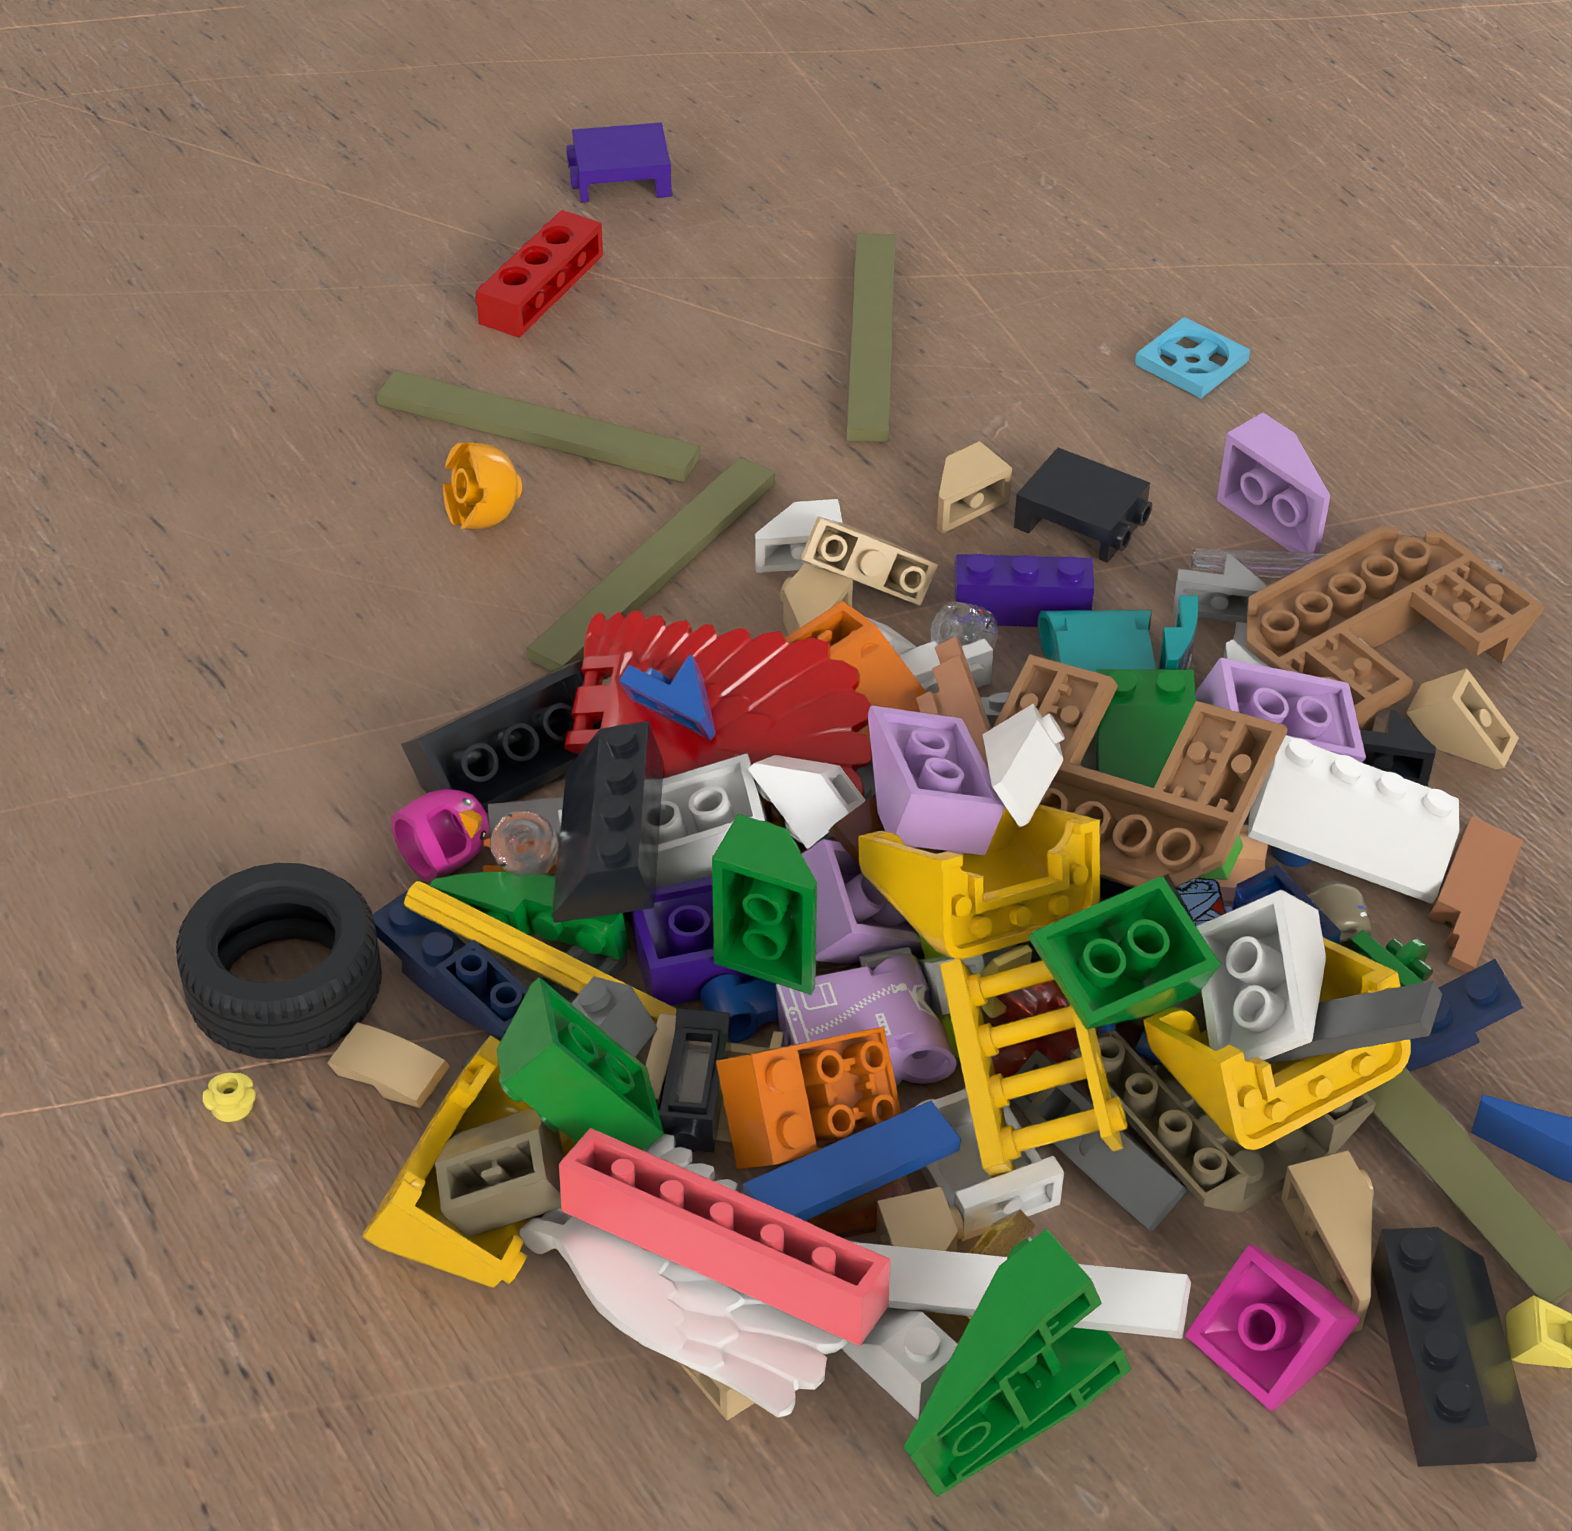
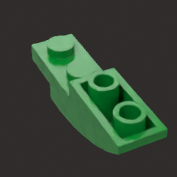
[429,872,630,960]

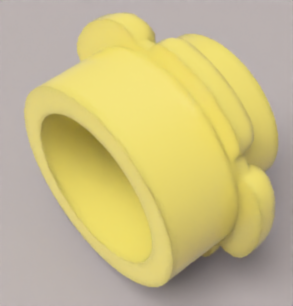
[202,1073,256,1122]

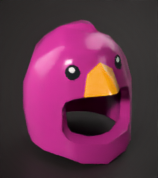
[391,789,489,883]

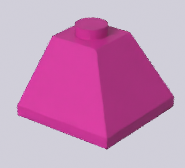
[1185,1244,1361,1411]

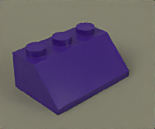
[954,554,1094,627]
[630,877,757,1005]

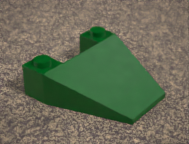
[903,1228,1131,1497]

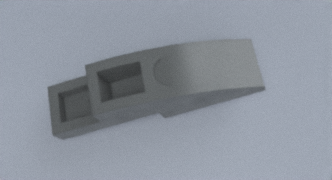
[1012,1050,1188,1232]

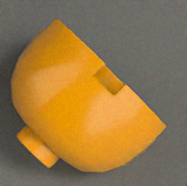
[443,442,522,529]

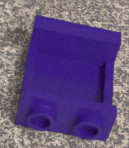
[566,122,672,203]

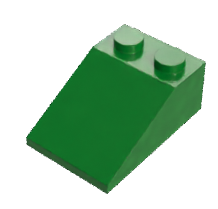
[1095,669,1196,788]
[1028,876,1221,1030]

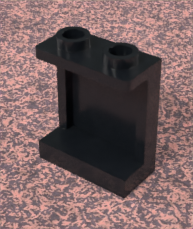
[1014,447,1152,563]

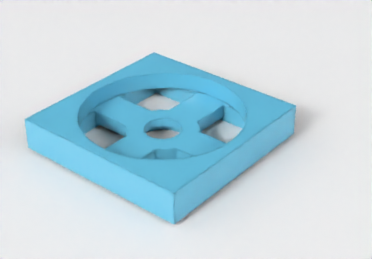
[1135,317,1250,399]

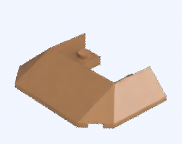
[1245,526,1544,731]
[993,654,1288,888]

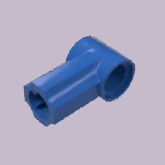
[700,974,778,1043]

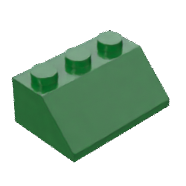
[712,814,817,995]
[496,977,664,1151]

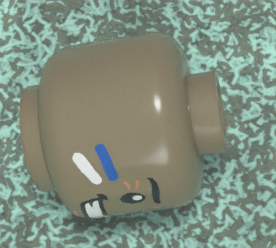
[1303,881,1371,951]

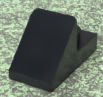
[1359,709,1436,787]

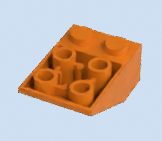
[785,600,927,763]
[716,1026,901,1169]

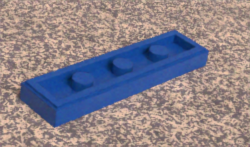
[742,1101,961,1221]

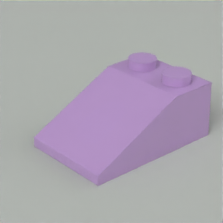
[1217,413,1330,564]
[1195,657,1366,763]
[868,706,1005,855]
[802,839,924,964]

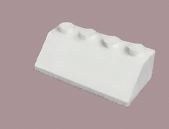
[1248,735,1459,904]
[558,753,768,887]

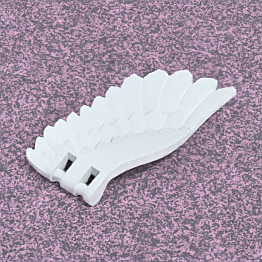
[519,1134,849,1418]

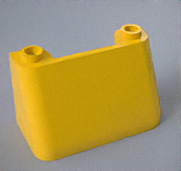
[858,804,1100,959]
[1143,937,1411,1150]
[362,1035,575,1288]

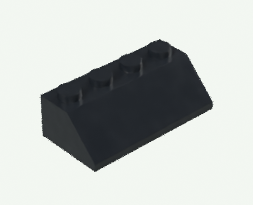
[401,660,602,813]
[552,721,664,923]
[1371,1227,1537,1467]

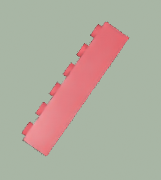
[559,1128,890,1346]

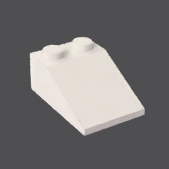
[1196,890,1326,1060]

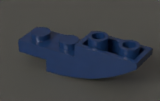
[372,891,528,1037]
[1405,959,1523,1071]

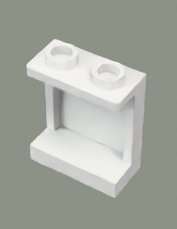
[909,1087,1064,1241]

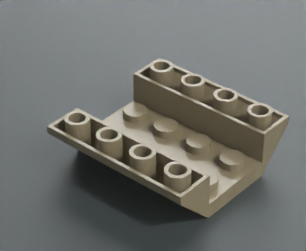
[1069,1029,1376,1214]

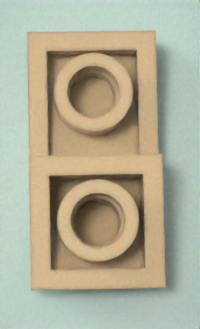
[327,1022,450,1108]

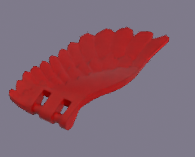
[564,610,872,797]

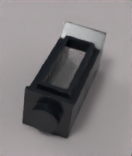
[658,1008,731,1153]

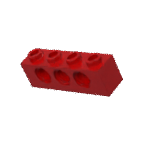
[475,210,603,338]

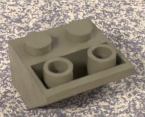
[435,1108,564,1238]

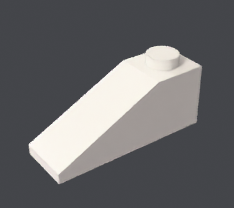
[982,704,1065,827]

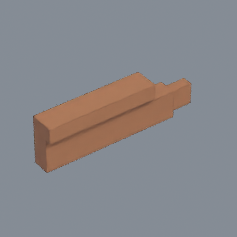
[916,636,991,773]
[1427,816,1523,973]

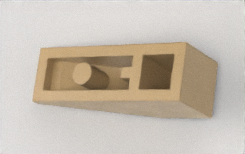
[1281,1150,1374,1333]

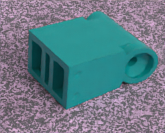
[1038,609,1156,672]

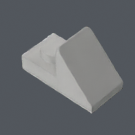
[1172,553,1268,623]

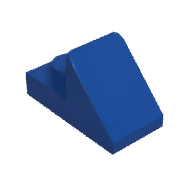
[619,655,716,741]

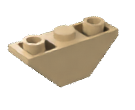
[800,516,938,606]

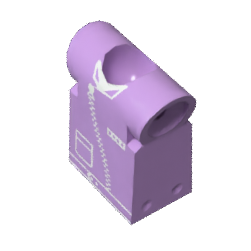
[776,954,957,1087]

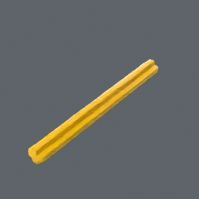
[404,881,677,1025]

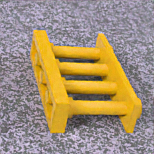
[940,959,1127,1178]

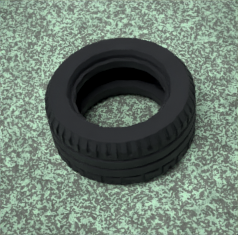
[176,863,382,1059]

